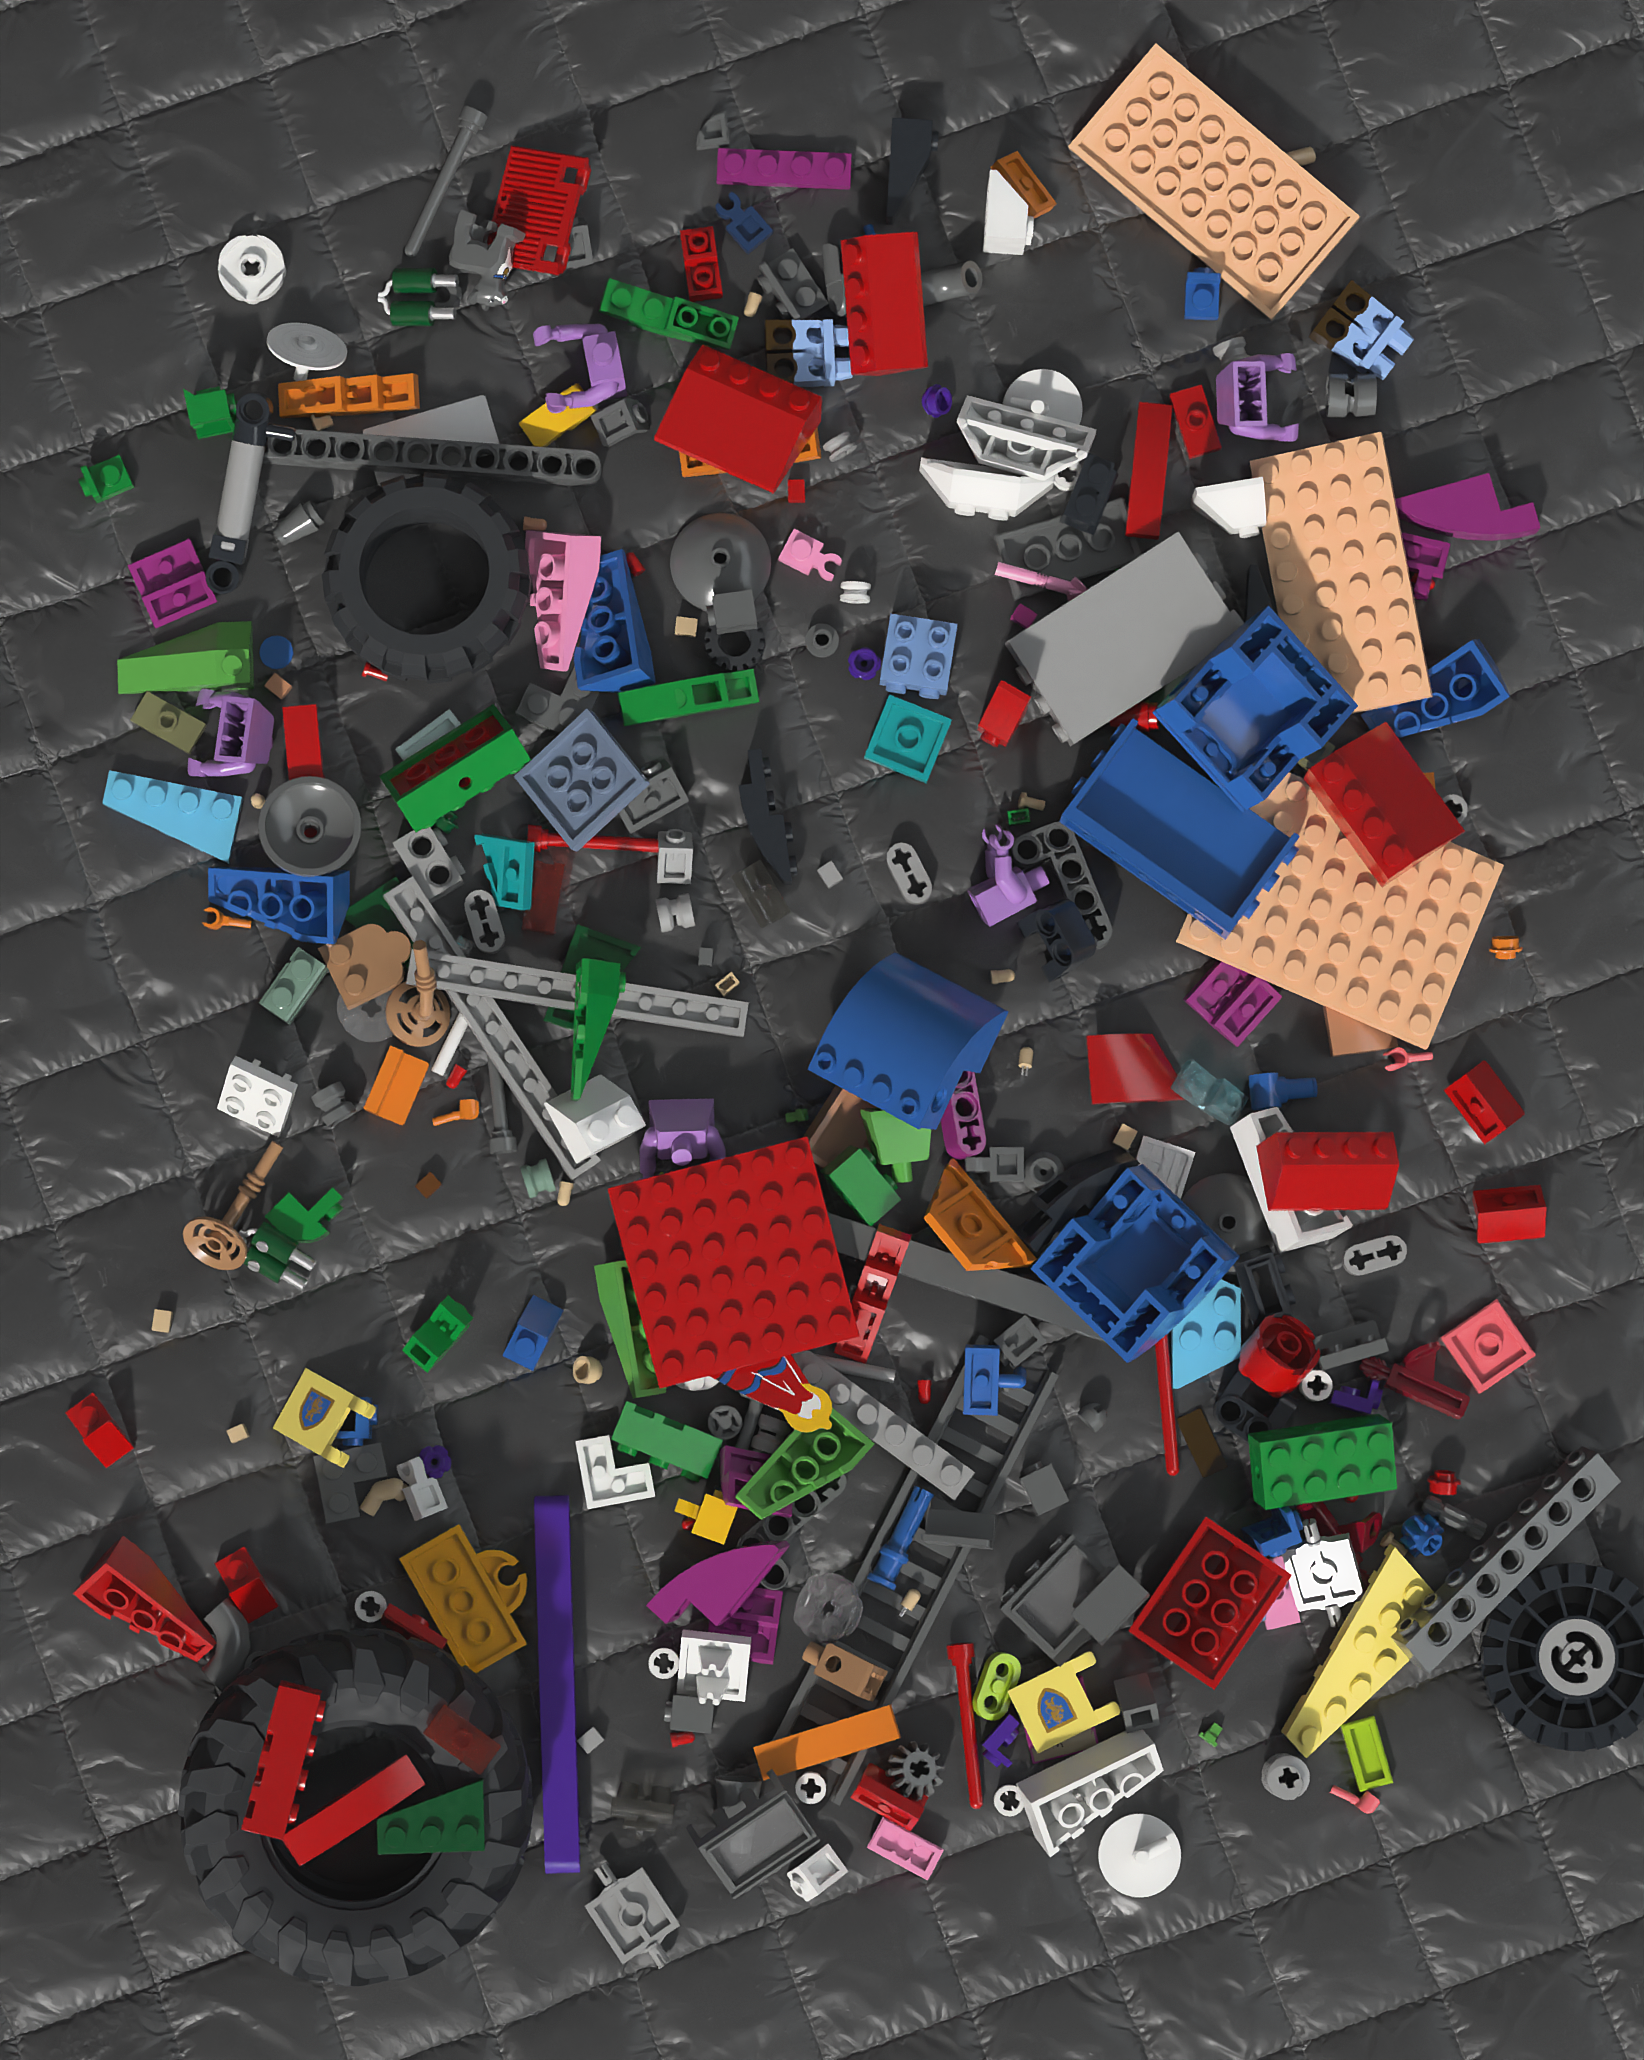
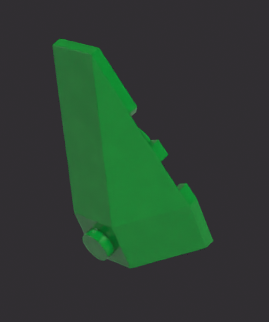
[570,958,626,1101]

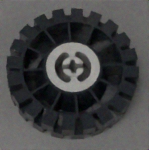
[1478,1563,1644,1752]

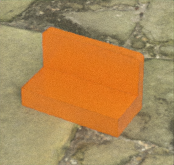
[364,1045,429,1125]

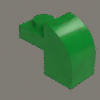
[264,1187,345,1243]
[402,1295,473,1373]

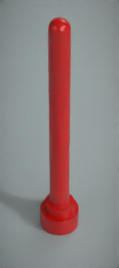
[527,825,658,852]
[1155,1331,1180,1476]
[946,1642,983,1809]

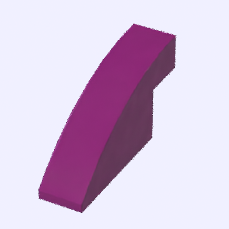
[1395,473,1541,541]
[646,1540,790,1626]

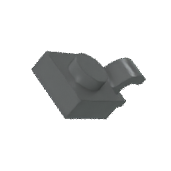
[964,1147,1024,1182]

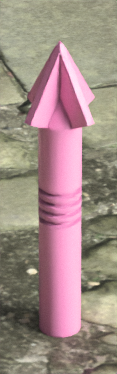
[995,562,1088,601]

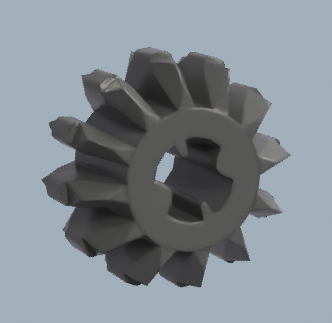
[885,1741,945,1801]

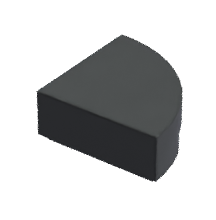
[696,111,730,150]

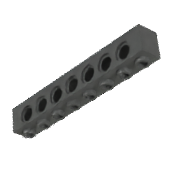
[1391,1446,1621,1673]

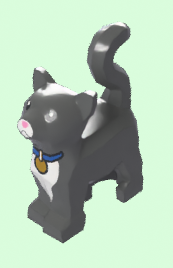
[435,210,526,311]

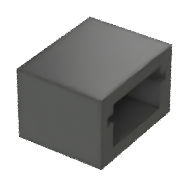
[698,947,714,967]

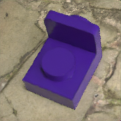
[1327,1379,1383,1415]
[980,1712,1020,1768]

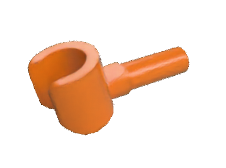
[202,907,252,930]
[432,1099,479,1126]

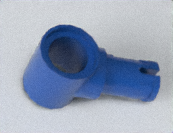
[1248,1073,1317,1110]

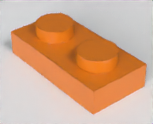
[990,151,1057,219]

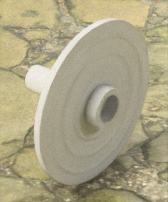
[267,323,347,381]
[1003,369,1083,425]
[1098,1814,1181,1897]

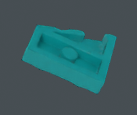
[475,833,535,910]

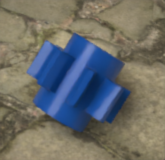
[1400,1514,1444,1557]

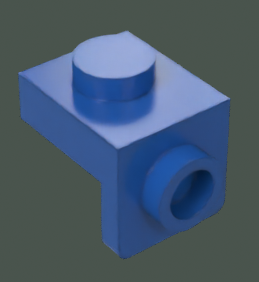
[335,1397,378,1446]

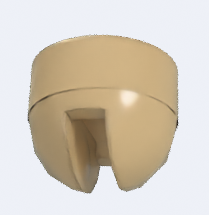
[573,1356,603,1384]

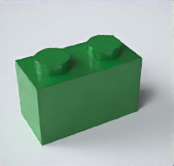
[820,1145,901,1226]

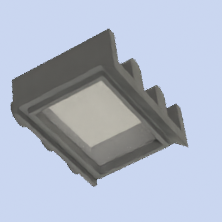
[999,1534,1106,1667]
[685,1769,820,1899]

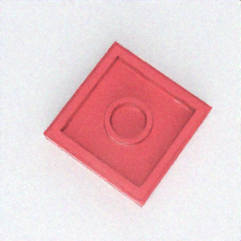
[1440,1299,1536,1394]

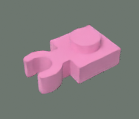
[778,529,842,581]

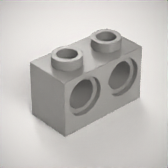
[393,827,466,903]

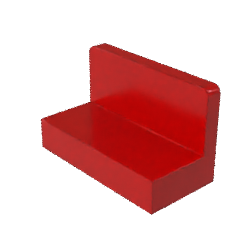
[1444,1060,1525,1145]
[1472,1185,1546,1244]
[850,1763,928,1832]

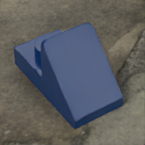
[502,1295,564,1371]

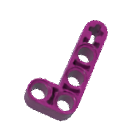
[941,1071,986,1160]

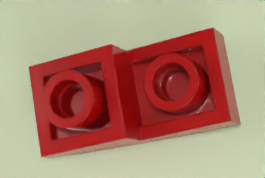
[680,226,723,302]

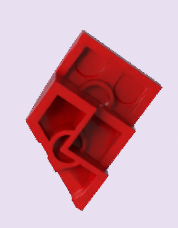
[1086,1034,1189,1105]

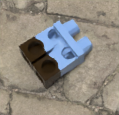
[1309,280,1414,380]
[764,319,853,387]

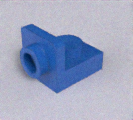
[1184,268,1221,320]

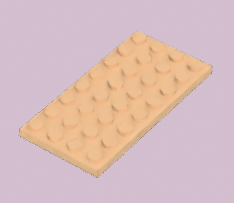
[1068,44,1360,321]
[1249,432,1433,714]

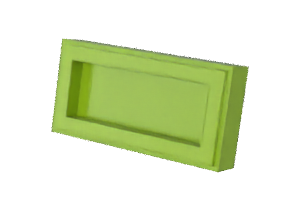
[1340,1715,1393,1792]

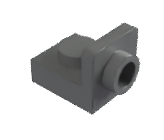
[556,215,594,268]
[591,399,650,447]
[992,1315,1047,1369]

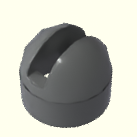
[1077,1402,1107,1433]

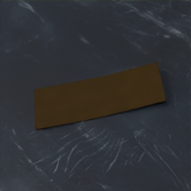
[1176,1408,1228,1478]

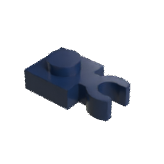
[715,192,773,255]

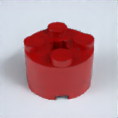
[1238,1315,1320,1398]

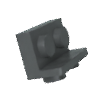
[757,248,829,320]
[619,759,689,834]
[1313,1320,1389,1371]

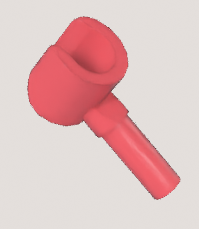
[1383,1047,1433,1071]
[1330,1785,1380,1814]

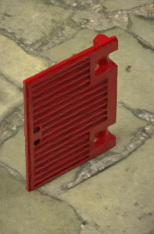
[487,145,592,276]

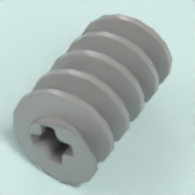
[1261,1753,1310,1800]

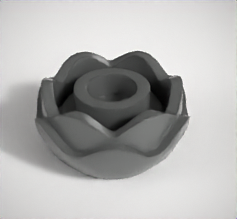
[1024,1151,1064,1192]

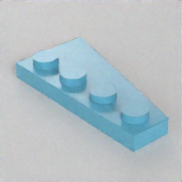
[102,770,243,864]

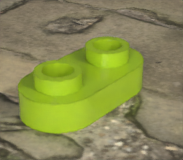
[972,1652,1021,1721]

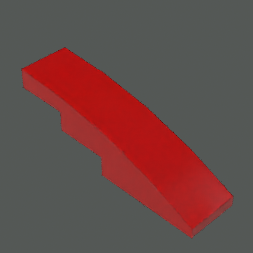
[1125,402,1172,540]
[282,704,325,838]
[834,1224,912,1364]
[283,1754,425,1866]

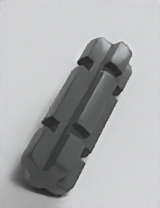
[1421,1495,1487,1540]

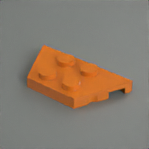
[924,1158,1037,1271]

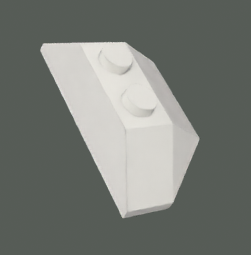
[957,395,1097,481]
[919,457,1055,520]

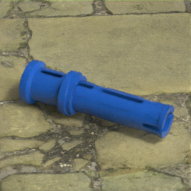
[867,1486,934,1591]

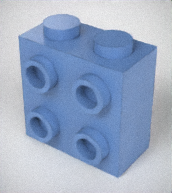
[879,613,957,699]

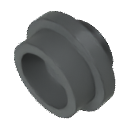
[805,624,839,658]

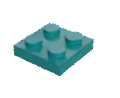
[864,695,952,784]

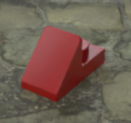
[65,1392,134,1468]
[214,1546,279,1623]

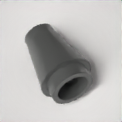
[273,500,325,546]

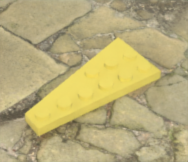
[1281,1544,1435,1758]

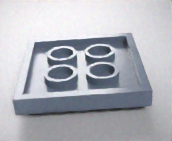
[514,708,650,852]

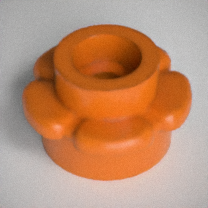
[1489,936,1523,959]

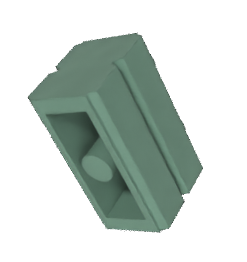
[259,947,328,1025]

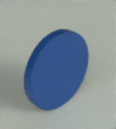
[259,636,293,669]

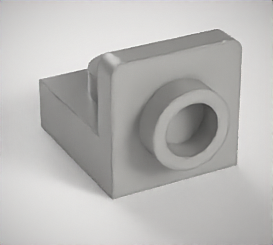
[657,829,693,884]

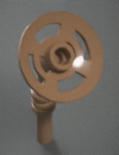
[385,940,450,1047]
[183,1140,284,1270]

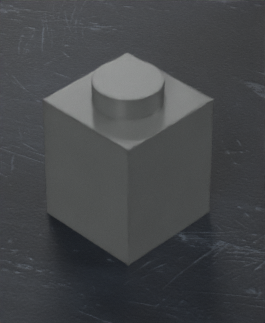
[706,589,757,634]
[1019,1461,1069,1516]
[1114,1672,1160,1733]
[664,1694,714,1734]

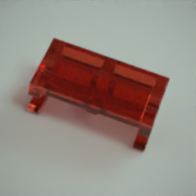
[522,860,566,935]

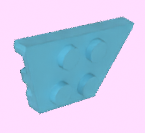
[1171,1279,1241,1389]

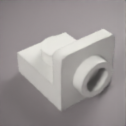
[787,1844,849,1901]

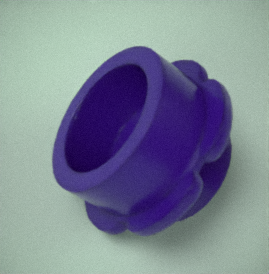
[922,384,952,418]
[848,647,881,680]
[419,1445,451,1479]

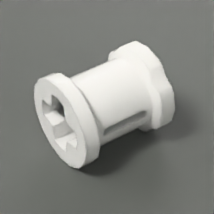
[1299,1370,1333,1402]
[795,1771,826,1804]

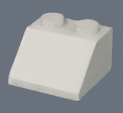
[983,170,1034,255]
[544,1074,646,1164]

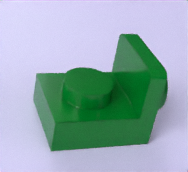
[78,455,134,504]

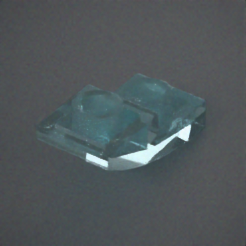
[1171,1060,1249,1126]

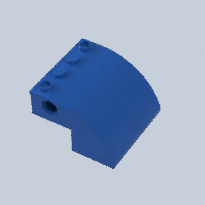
[1152,605,1358,812]
[808,953,1009,1130]
[1031,1164,1240,1363]

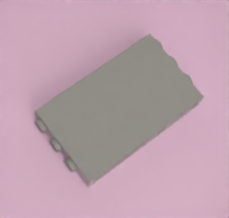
[1005,531,1243,746]

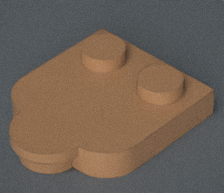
[318,924,411,1010]

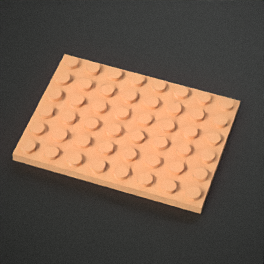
[1176,772,1504,1050]

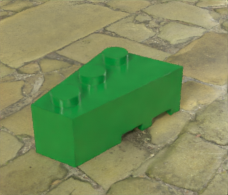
[611,1401,723,1483]

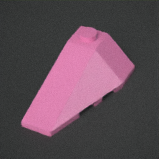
[525,530,601,671]

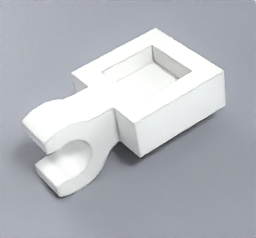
[397,1457,448,1521]

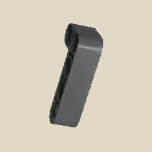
[1011,822,1112,950]
[737,1474,847,1590]

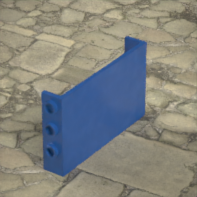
[1059,718,1300,940]

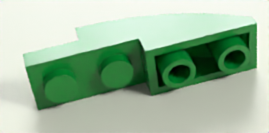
[598,278,739,350]
[618,669,759,726]

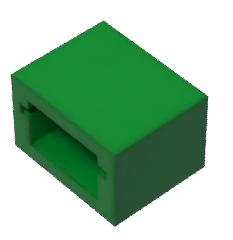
[1007,808,1030,827]

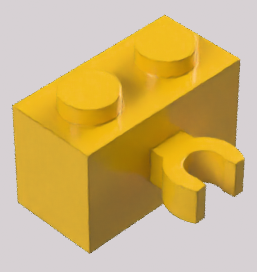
[674,1490,738,1545]

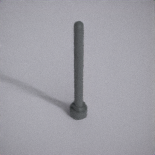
[405,106,488,257]
[487,998,517,1154]

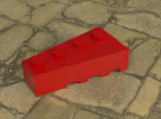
[241,1680,327,1840]

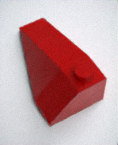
[73,1536,217,1662]

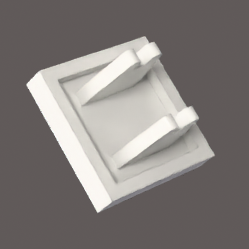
[217,1056,298,1137]
[676,1629,751,1705]

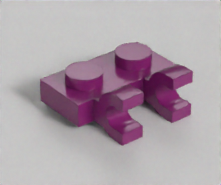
[1402,532,1451,601]

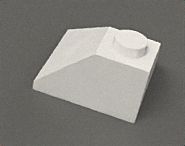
[1191,477,1267,538]

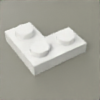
[575,1435,656,1509]

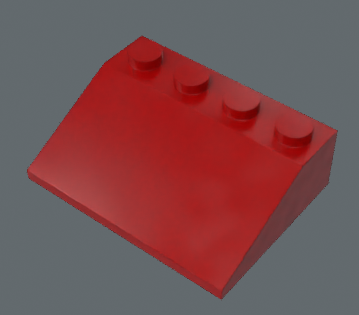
[654,345,822,494]
[1303,722,1465,888]
[1128,1517,1292,1690]

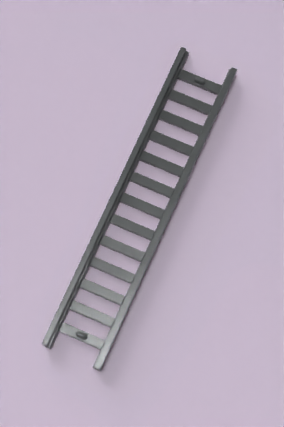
[772,1335,1059,1806]

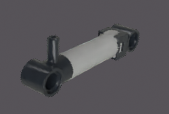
[206,392,296,594]

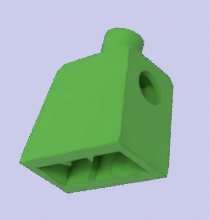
[861,1107,931,1183]

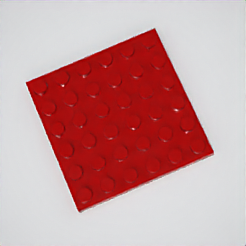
[607,1136,859,1389]

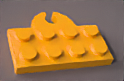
[399,1524,528,1673]

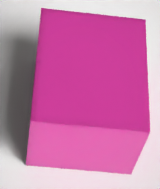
[1010,603,1038,629]

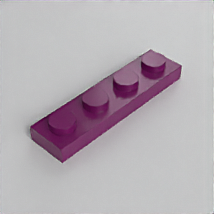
[717,148,852,190]

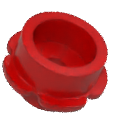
[1427,1470,1461,1495]

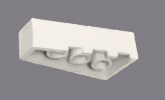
[1230,1107,1353,1253]
[1016,1730,1164,1857]

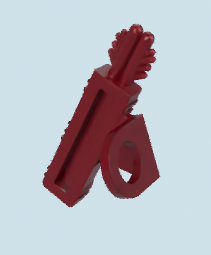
[1359,1341,1470,1419]
[1296,1501,1382,1592]

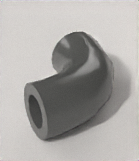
[921,261,983,307]
[201,1596,251,1692]

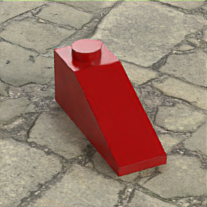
[977,680,1031,747]

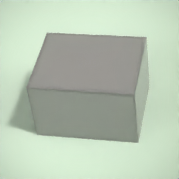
[817,861,843,889]
[577,1726,605,1754]

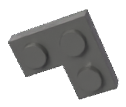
[516,666,601,734]
[313,1442,388,1524]

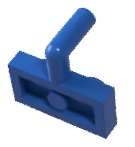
[963,1344,1027,1416]

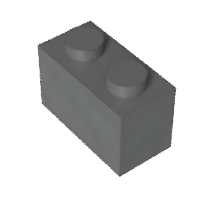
[1071,1564,1150,1645]

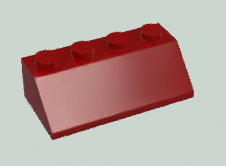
[841,232,928,376]
[1256,1132,1399,1211]

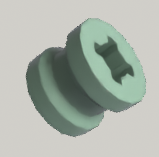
[520,1158,556,1199]

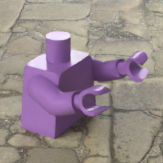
[533,324,627,413]
[1216,353,1299,441]
[188,689,274,777]
[967,824,1050,927]
[639,1099,726,1180]

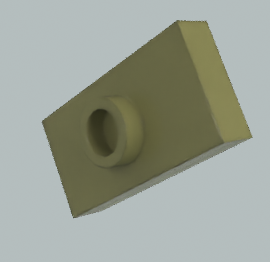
[130,691,207,754]

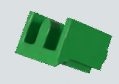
[183,386,238,439]

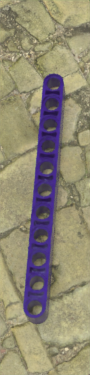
[534,1495,581,1874]

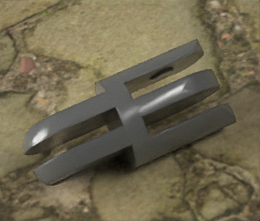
[822,244,847,317]

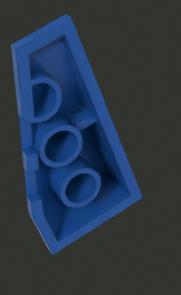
[574,549,656,693]
[1361,639,1510,738]
[208,867,350,944]

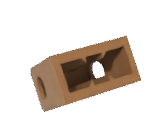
[803,1641,888,1702]

